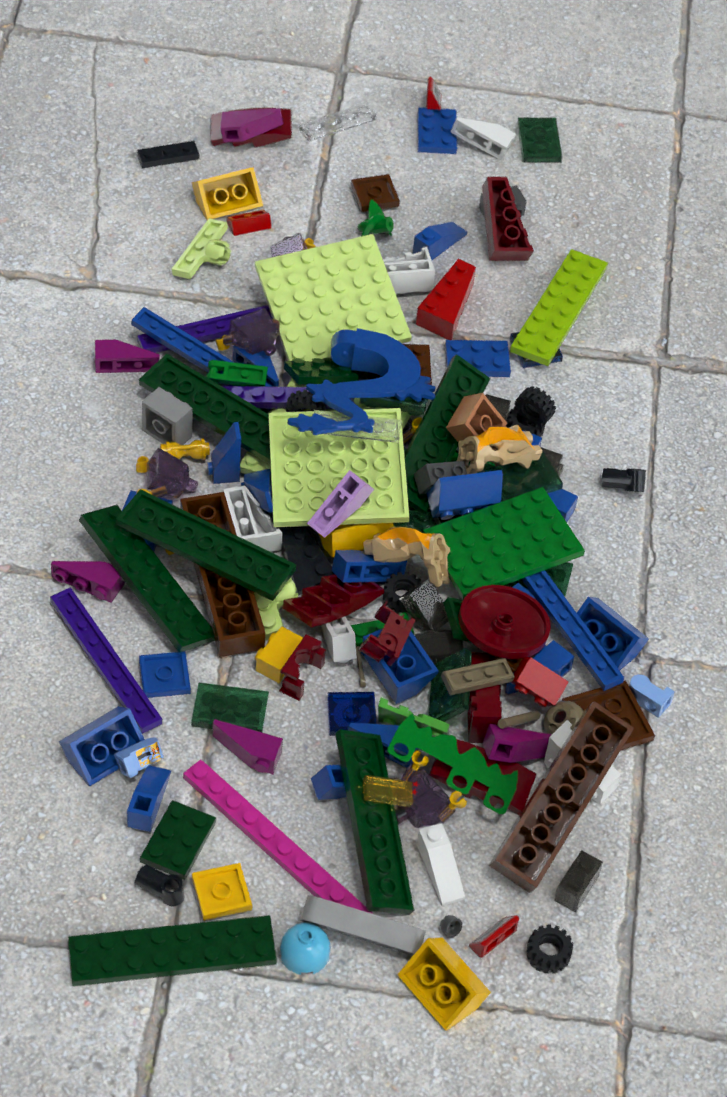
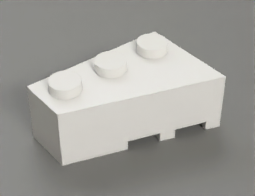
[383,247,435,294]
[223,486,282,552]
[544,720,621,805]

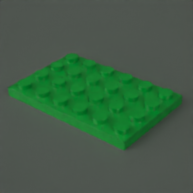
[423,487,585,600]

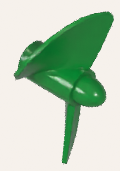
[357,200,394,237]

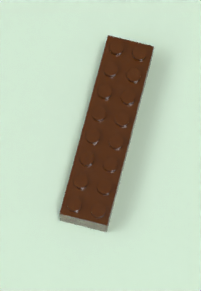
[180,492,266,657]
[488,701,634,893]

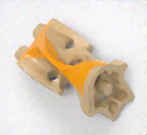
[457,425,542,474]
[363,527,450,587]

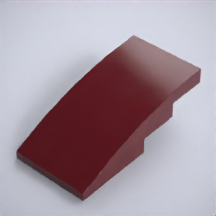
[210,108,292,148]
[282,575,384,627]
[429,739,537,815]

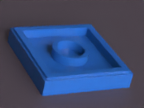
[139,651,191,698]

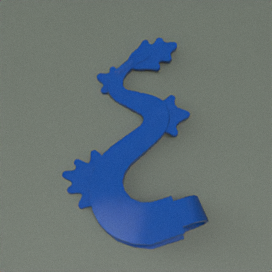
[287,328,436,435]

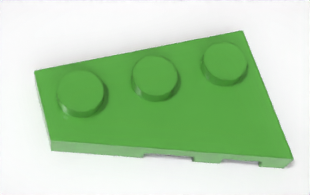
[378,697,450,737]

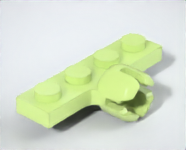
[171,219,231,279]
[254,578,298,641]

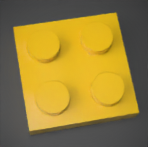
[192,863,252,921]

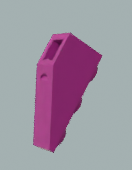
[220,108,283,143]
[51,561,125,603]
[483,724,552,763]

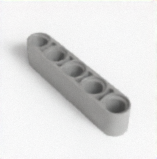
[300,895,426,956]

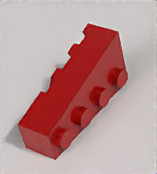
[416,259,476,340]

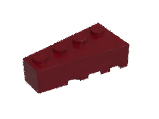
[482,177,534,261]
[465,652,502,743]

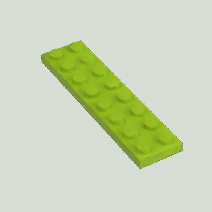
[510,249,608,366]

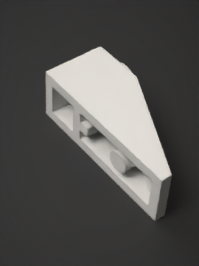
[451,117,516,160]
[321,617,357,663]
[416,823,465,906]

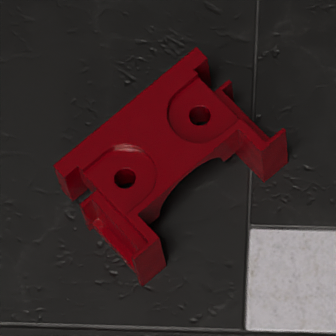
[358,601,416,666]
[279,634,326,701]

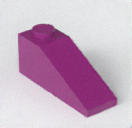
[95,339,160,373]
[213,719,283,774]

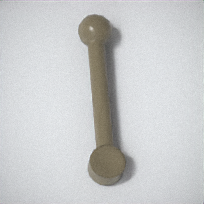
[356,646,366,687]

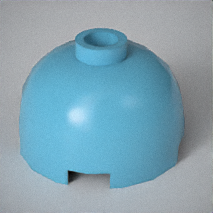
[280,922,331,975]

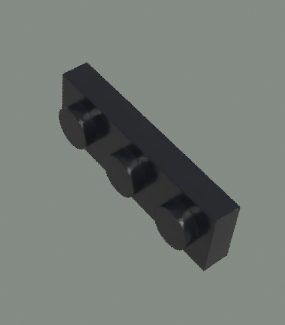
[137,141,199,169]

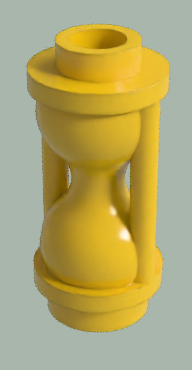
[160,438,210,463]

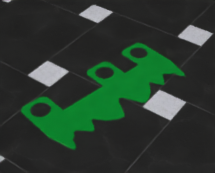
[387,714,518,815]

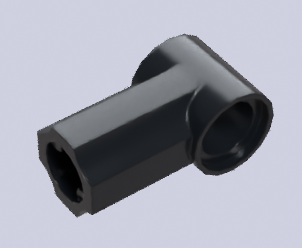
[602,468,646,492]
[135,864,184,906]

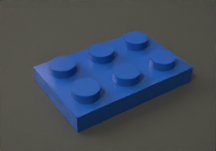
[418,107,457,154]
[445,340,511,377]

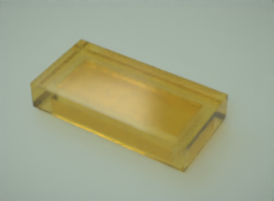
[363,775,413,807]

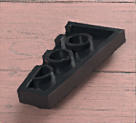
[276,526,335,596]

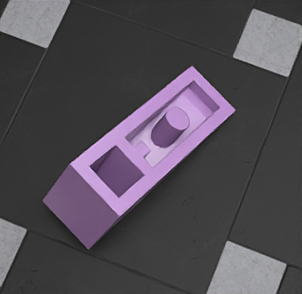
[307,470,374,538]

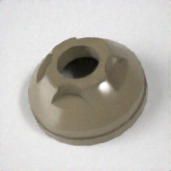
[544,701,584,734]

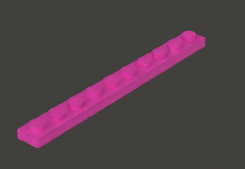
[183,759,373,914]

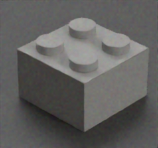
[142,387,193,445]

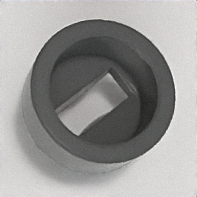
[440,915,462,937]

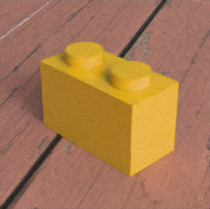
[255,626,303,683]

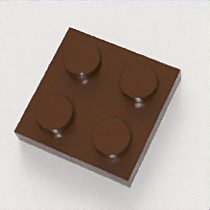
[351,174,400,212]

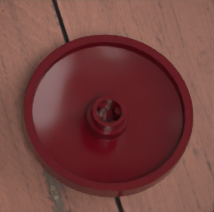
[458,585,551,659]

